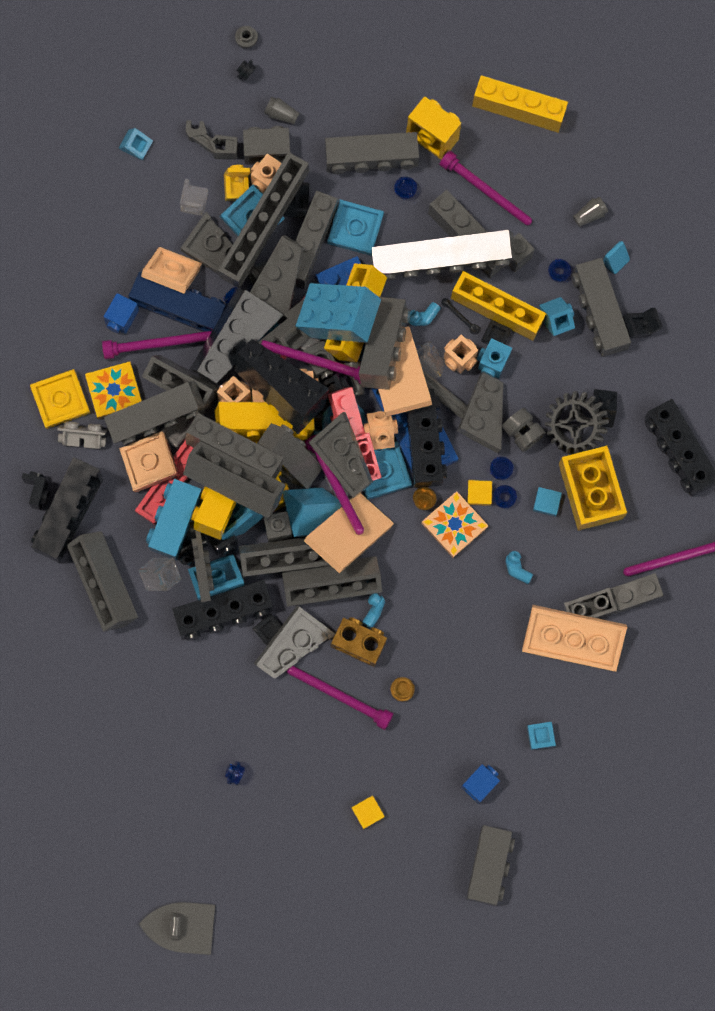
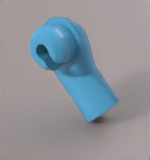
[409,302,441,326]
[505,551,533,584]
[362,593,385,629]

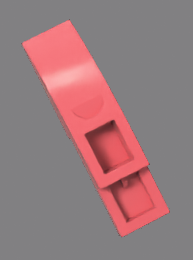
[328,387,382,481]

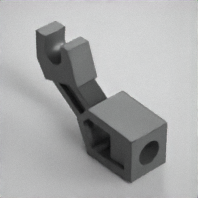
[186,120,238,159]

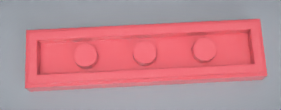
[135,440,194,525]

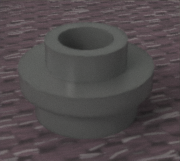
[235,26,258,49]

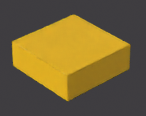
[467,480,492,506]
[351,795,385,829]

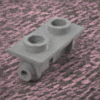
[58,422,108,449]

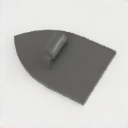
[139,902,215,955]

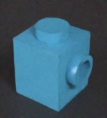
[539,297,575,336]
[477,338,512,379]

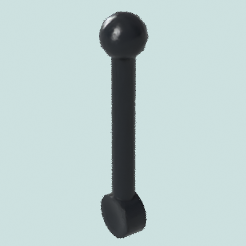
[441,298,479,334]

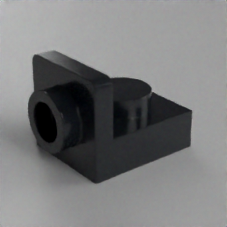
[205,534,238,555]

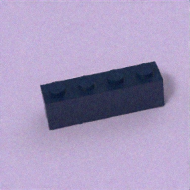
[128,272,226,332]

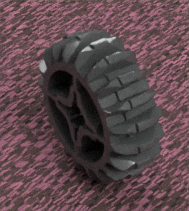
[545,391,609,454]

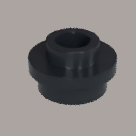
[236,60,257,81]

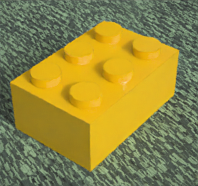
[559,446,627,531]

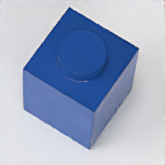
[103,293,139,334]
[461,764,500,804]

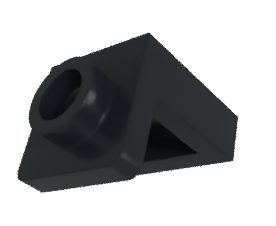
[284,182,310,218]
[622,307,662,339]
[321,373,354,405]
[591,389,617,428]
[22,471,49,511]

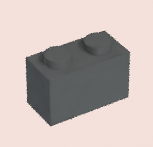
[243,126,290,164]

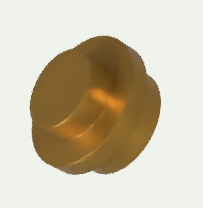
[413,487,437,510]
[390,677,415,702]

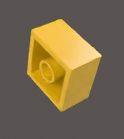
[406,96,462,160]

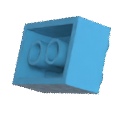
[296,283,381,343]
[146,479,202,560]

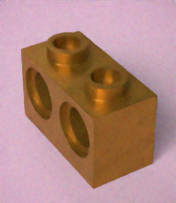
[331,617,387,667]

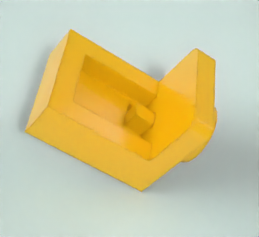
[224,165,250,201]

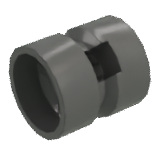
[502,408,546,452]

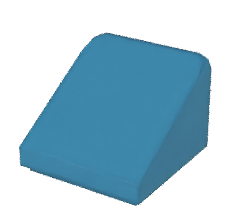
[119,128,153,160]
[603,241,630,274]

